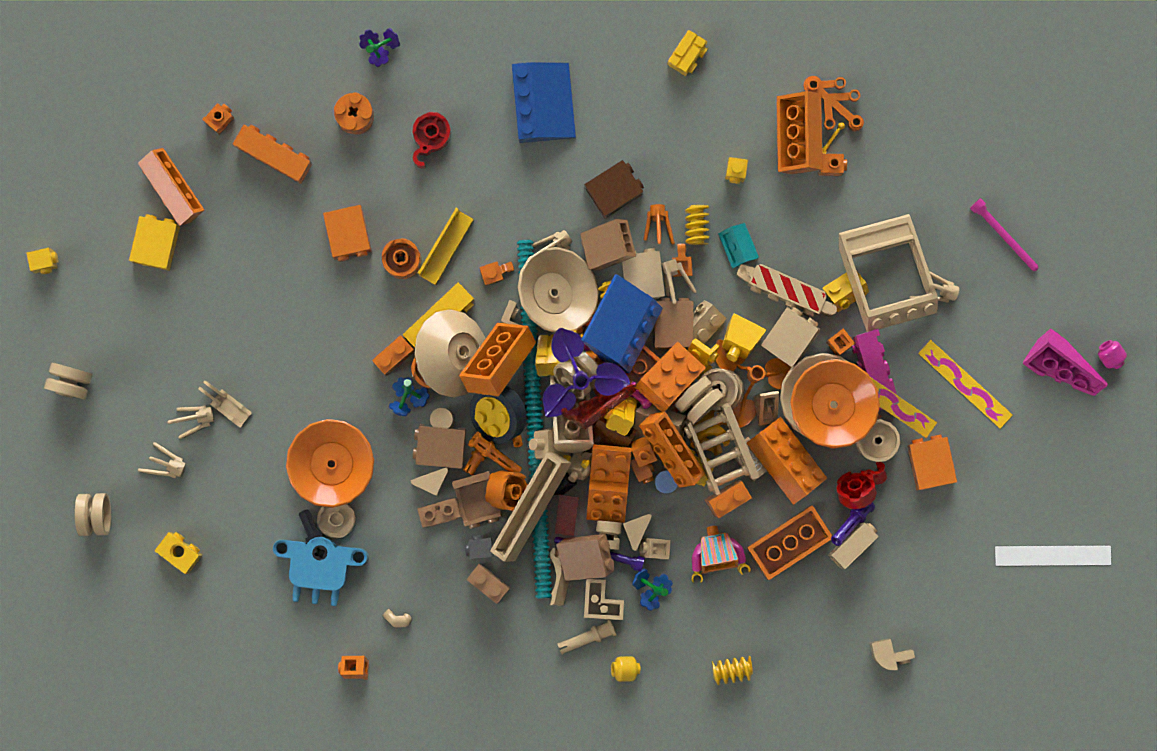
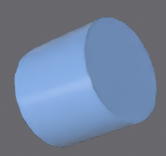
[655,471,678,494]

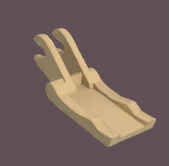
[198,381,252,428]
[550,548,569,606]

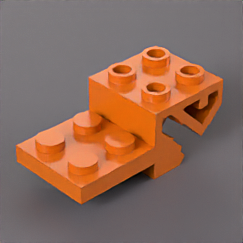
[586,444,632,523]

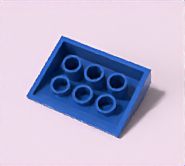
[512,62,576,143]
[581,274,663,373]

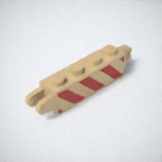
[736,264,837,317]

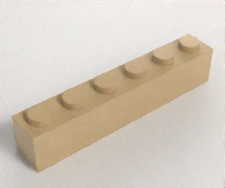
[490,453,571,562]

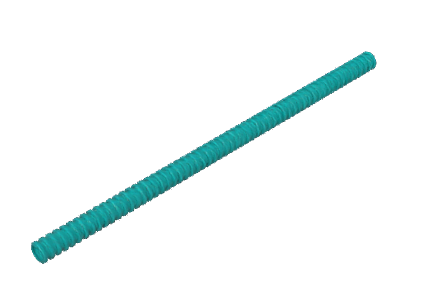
[517,240,552,599]

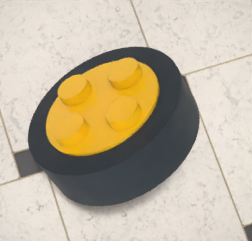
[469,386,527,444]

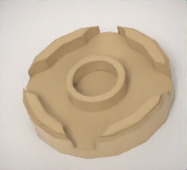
[317,504,356,539]

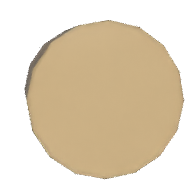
[430,408,455,429]

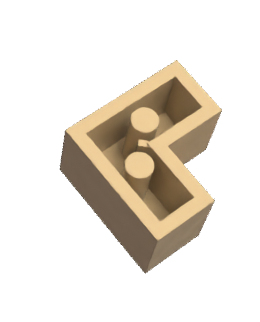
[584,579,624,620]

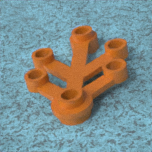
[803,76,864,131]

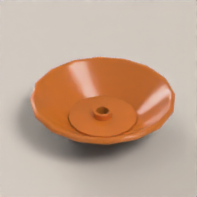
[790,359,880,449]
[286,419,374,508]

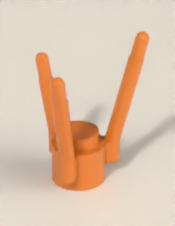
[643,204,675,245]

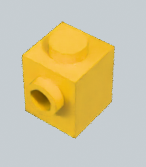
[725,157,748,184]
[26,247,59,274]

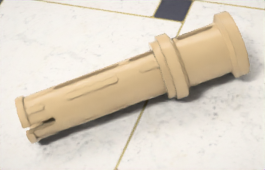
[557,619,617,655]

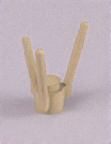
[532,230,572,250]
[661,259,696,305]
[909,271,959,303]
[167,405,214,439]
[138,442,186,478]

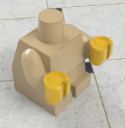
[563,452,592,482]

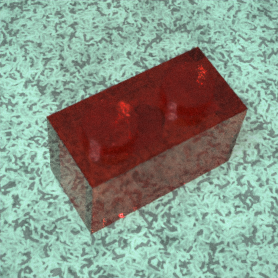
[555,495,579,536]

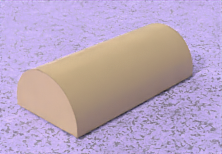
[550,375,594,453]

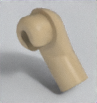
[382,609,412,627]

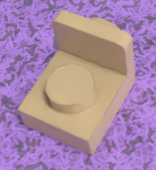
[501,300,519,325]
[639,538,671,560]

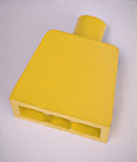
[722,313,766,362]

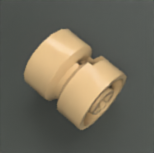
[596,521,622,550]

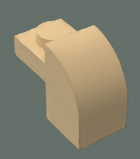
[870,639,915,670]

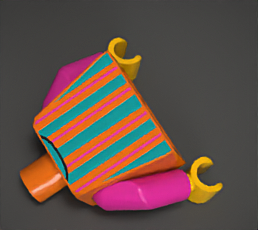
[691,525,751,583]

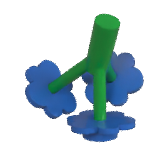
[389,377,430,416]
[632,569,673,611]

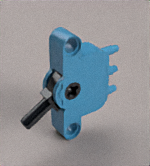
[273,509,369,606]

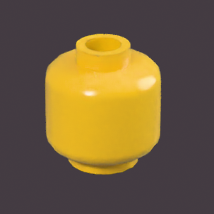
[611,656,641,682]

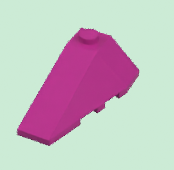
[1023,328,1108,396]

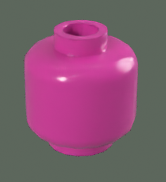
[1098,340,1127,369]

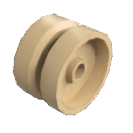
[553,352,598,400]
[44,362,93,400]
[700,368,745,411]
[674,376,724,425]
[856,419,900,462]
[75,493,111,536]

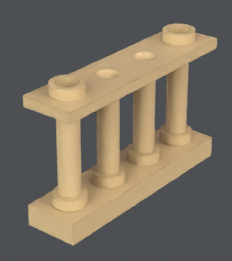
[684,403,759,495]

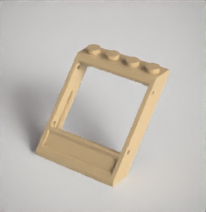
[839,214,938,332]

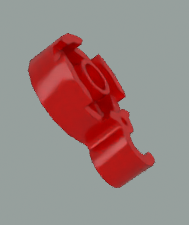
[412,112,451,169]
[836,462,887,509]

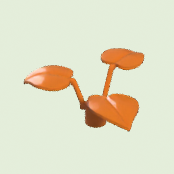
[716,339,791,428]

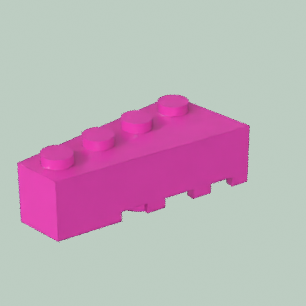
[851,329,897,411]

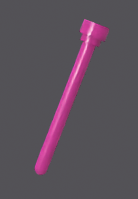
[970,198,1039,271]

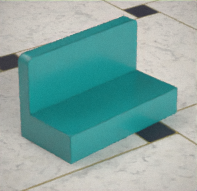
[718,223,759,268]

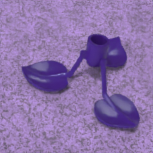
[543,328,630,417]

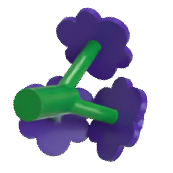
[359,28,400,67]

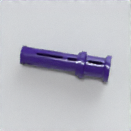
[831,502,875,546]

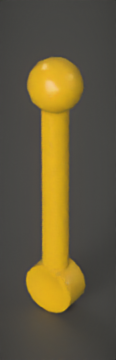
[822,122,845,154]

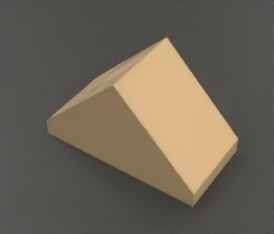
[753,391,779,426]
[410,467,449,496]
[623,514,652,551]

